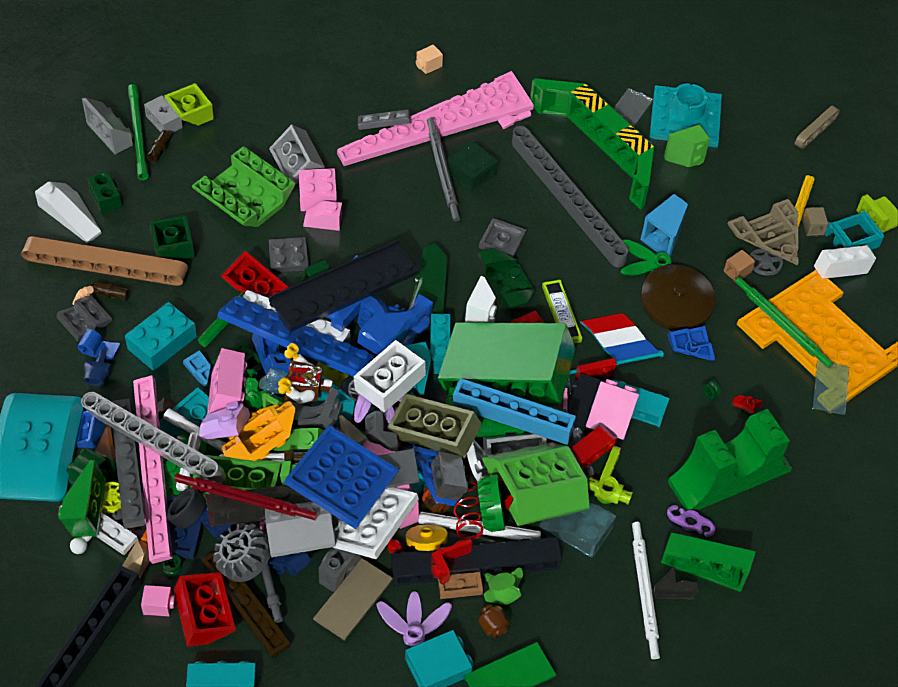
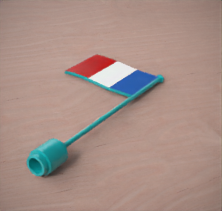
[569,313,664,375]

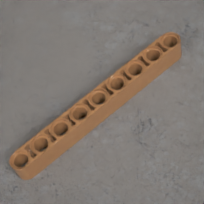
[21,237,188,286]

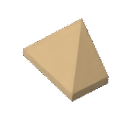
[122,540,149,578]

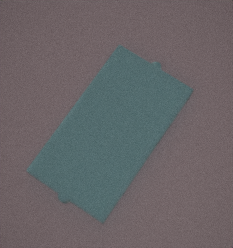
[812,361,849,415]

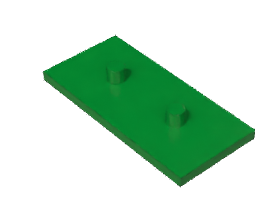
[464,642,556,687]

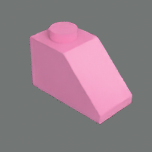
[303,201,342,231]

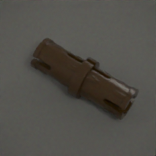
[146,130,172,162]
[90,281,130,301]

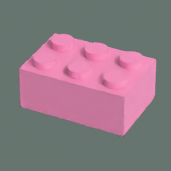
[207,348,247,415]

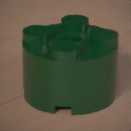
[67,447,116,486]

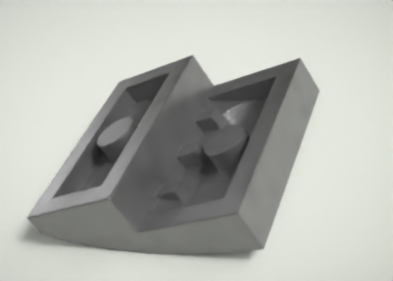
[57,295,112,342]

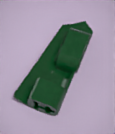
[408,243,447,325]

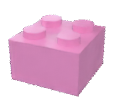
[299,168,337,211]

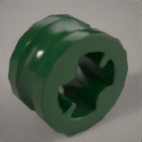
[703,380,721,400]
[162,554,182,576]

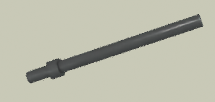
[246,507,283,623]

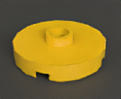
[406,524,448,551]

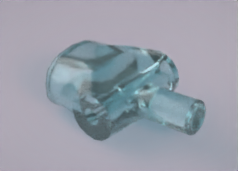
[259,367,288,403]

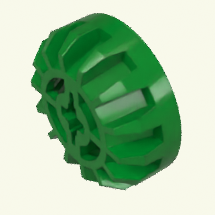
[477,474,506,532]

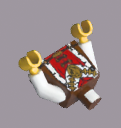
[278,343,333,404]

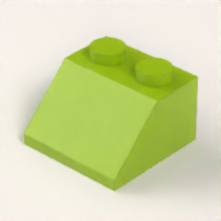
[164,83,213,125]

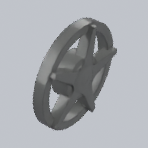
[750,248,783,276]

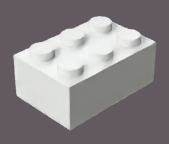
[354,340,426,412]

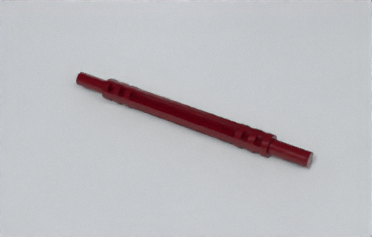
[174,473,318,521]

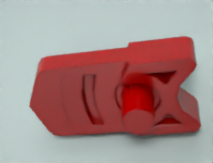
[733,395,762,414]

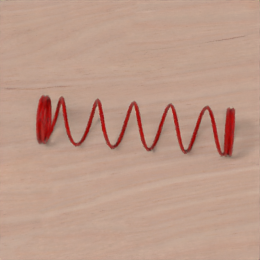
[454,456,484,540]

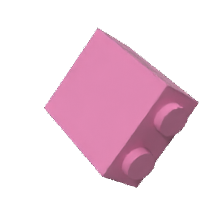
[586,379,640,440]

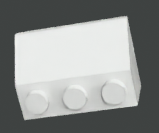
[465,276,497,323]

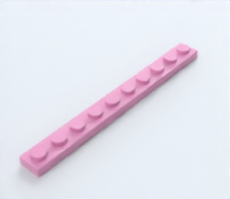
[133,375,173,564]

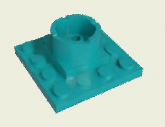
[649,83,722,148]

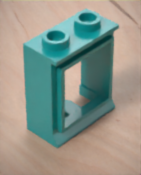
[825,210,884,250]

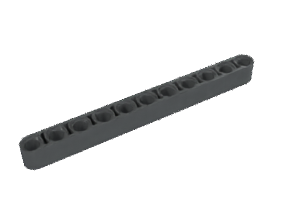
[512,126,628,267]

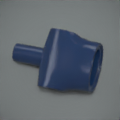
[84,350,112,386]

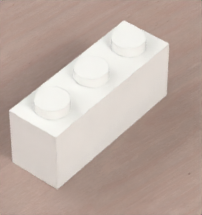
[814,245,876,279]

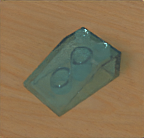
[539,503,616,558]

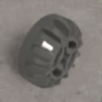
[213,522,271,582]

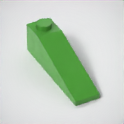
[269,428,324,453]

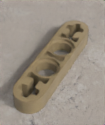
[795,105,840,149]

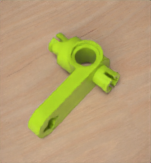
[587,445,633,504]

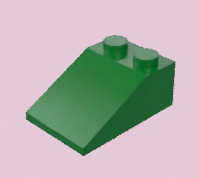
[58,460,106,537]

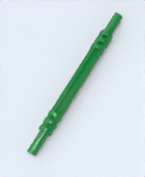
[735,277,834,369]

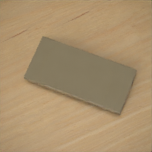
[313,559,393,641]

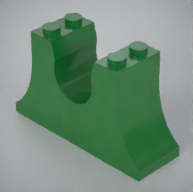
[668,409,792,511]

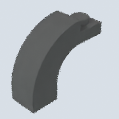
[290,387,341,430]

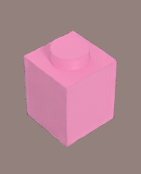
[141,586,175,616]

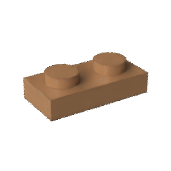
[438,572,483,599]

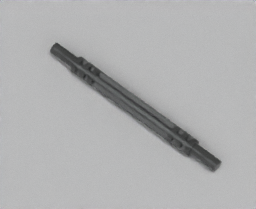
[427,118,460,222]

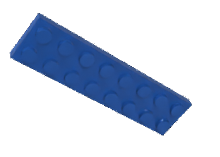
[217,296,374,377]

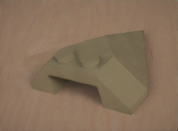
[728,199,798,265]

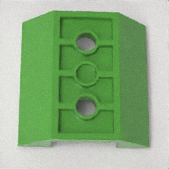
[192,146,295,227]
[482,442,589,526]

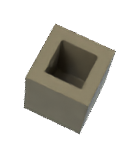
[802,207,828,236]

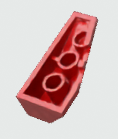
[221,251,289,298]

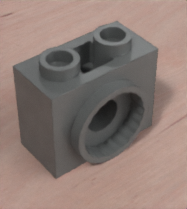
[319,547,361,592]

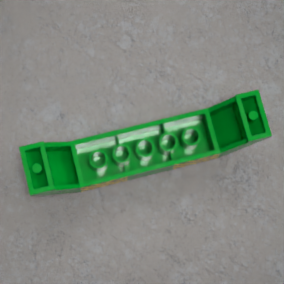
[530,78,654,210]

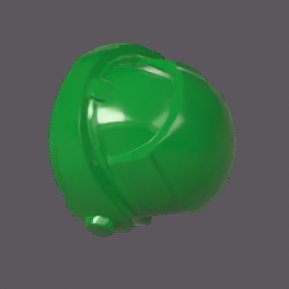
[242,369,275,410]

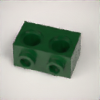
[87,170,123,214]

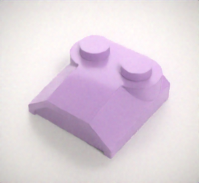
[200,401,250,440]

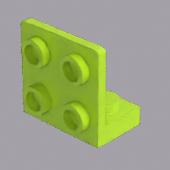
[856,194,898,232]

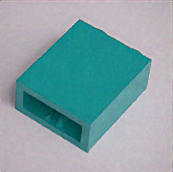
[405,630,474,687]

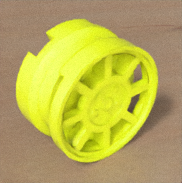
[101,482,121,515]

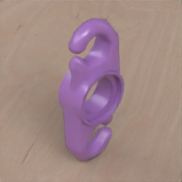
[667,505,715,537]

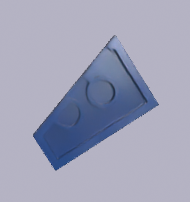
[411,446,457,506]

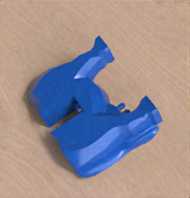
[326,255,433,355]

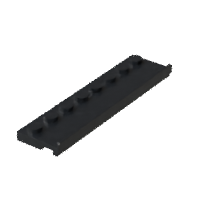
[269,240,420,332]

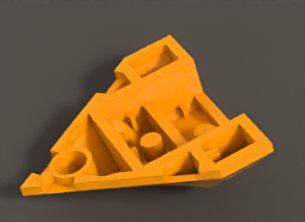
[221,401,295,461]

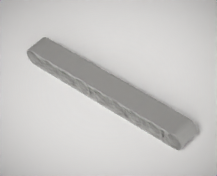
[81,392,225,484]

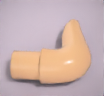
[73,286,94,305]

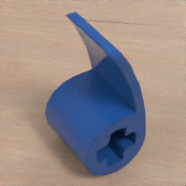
[77,329,120,360]

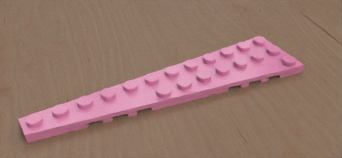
[337,71,534,166]

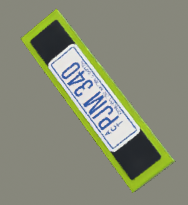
[542,280,582,343]

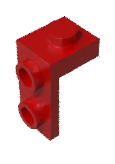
[431,539,472,584]

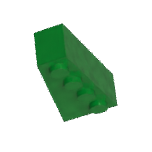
[661,533,756,592]

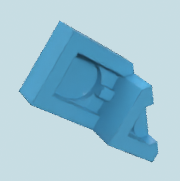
[183,350,211,387]

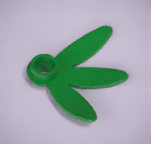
[621,239,671,276]

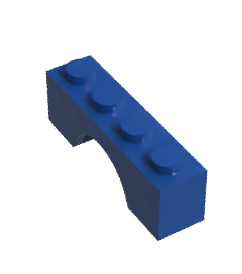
[252,333,291,385]

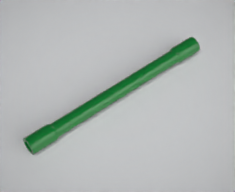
[128,84,149,180]

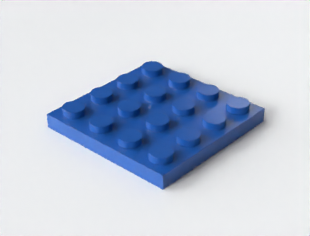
[284,425,399,529]

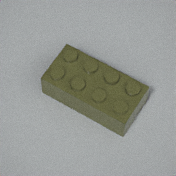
[388,394,481,459]

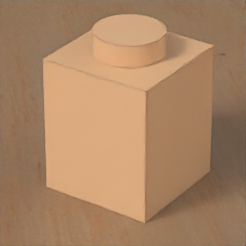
[416,45,443,74]

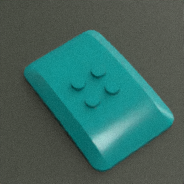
[0,393,84,502]

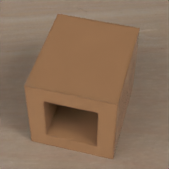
[724,250,755,281]

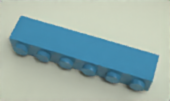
[453,378,576,445]

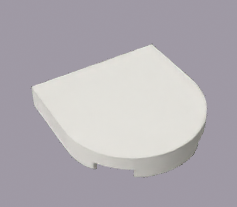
[467,440,487,481]

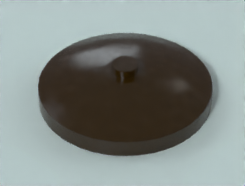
[640,265,716,331]

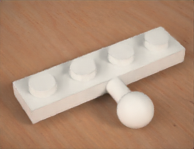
[61,506,138,555]

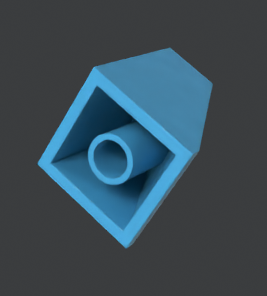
[640,194,688,257]

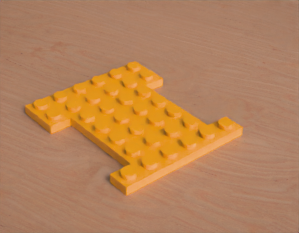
[737,270,898,414]

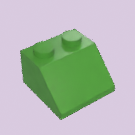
[664,125,710,167]

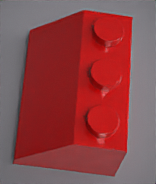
[174,572,236,647]

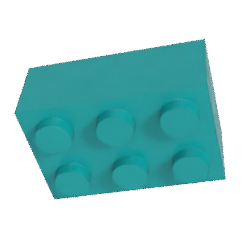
[125,302,197,371]

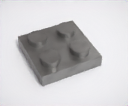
[479,218,526,258]
[269,237,308,273]

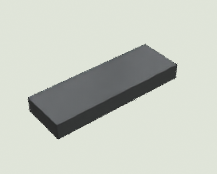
[358,109,410,130]

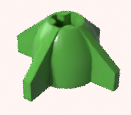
[484,567,523,605]

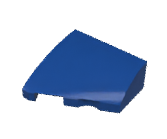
[667,326,715,361]

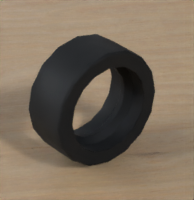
[166,488,206,529]

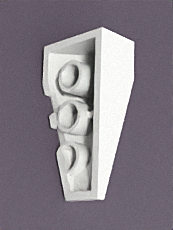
[35,182,101,244]

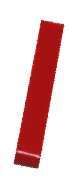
[503,426,616,512]

